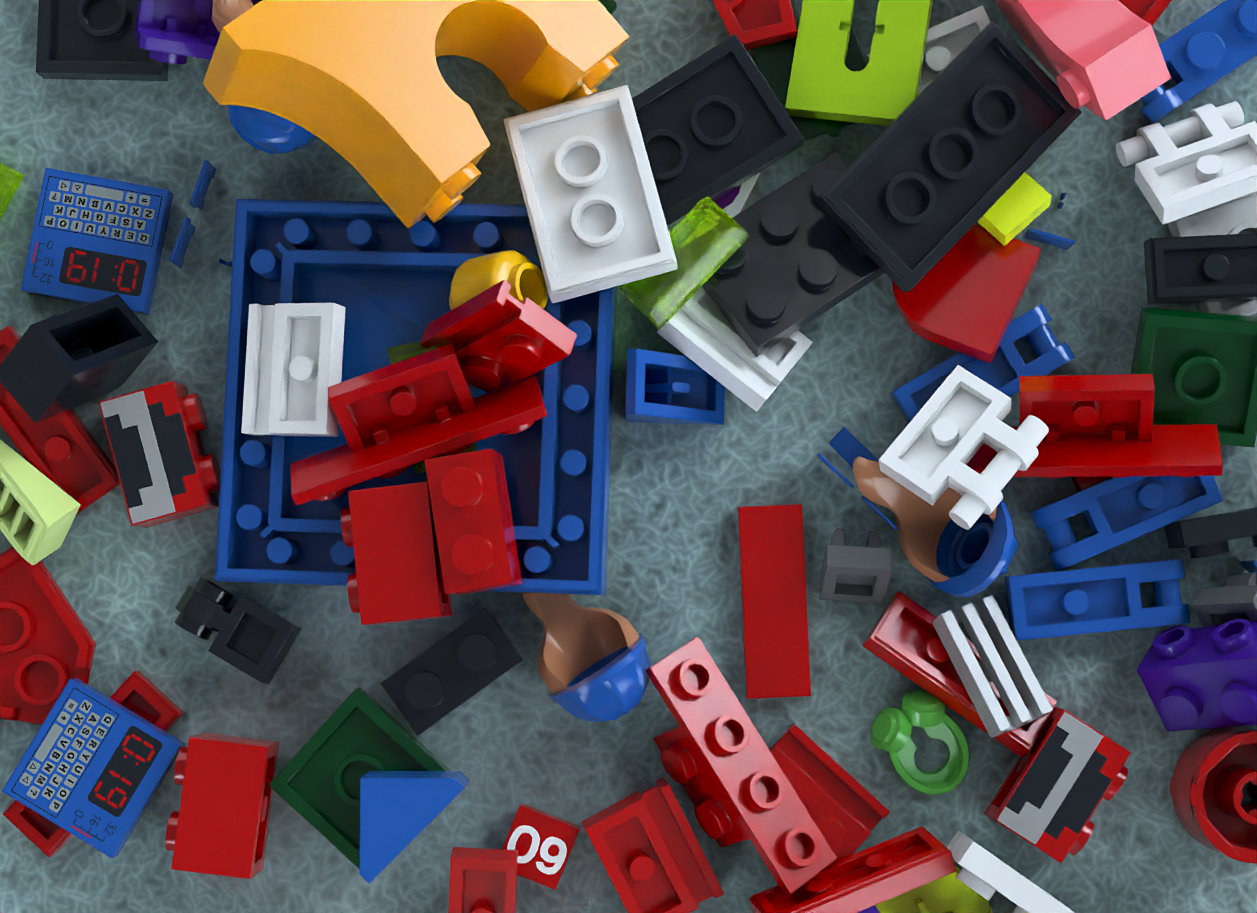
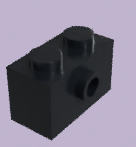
[0,294,158,423]

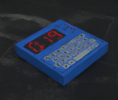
[20,168,174,315]
[2,678,185,858]

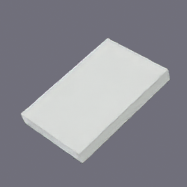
[503,85,678,304]

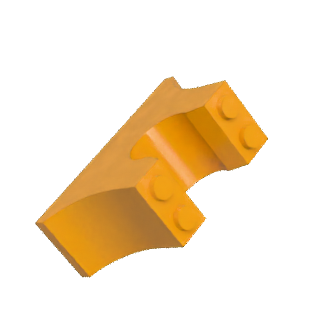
[202,0,629,229]

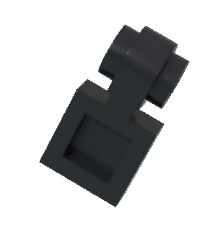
[175,577,302,684]

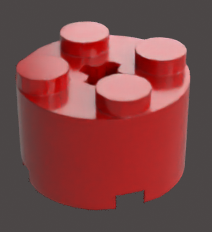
[1169,726,1257,864]

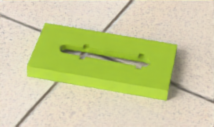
[785,0,933,126]

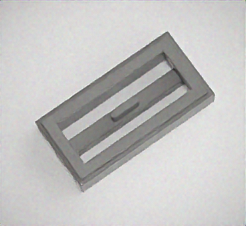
[932,595,1053,738]

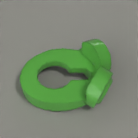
[870,690,970,795]

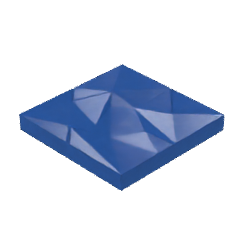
[215,199,617,596]

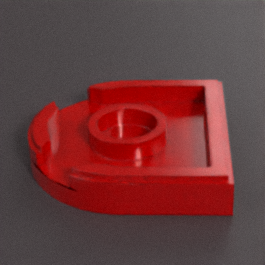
[892,225,1041,364]

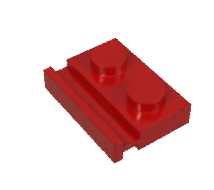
[420,280,577,393]
[769,723,890,863]
[581,777,724,913]

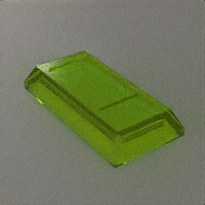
[619,197,750,330]

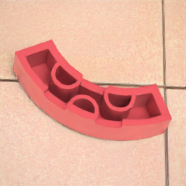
[995,0,1171,121]

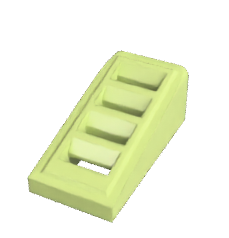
[0,439,81,565]

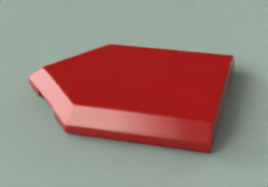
[0,546,96,725]

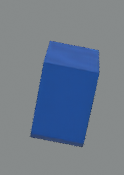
[625,348,725,425]
[360,771,470,884]

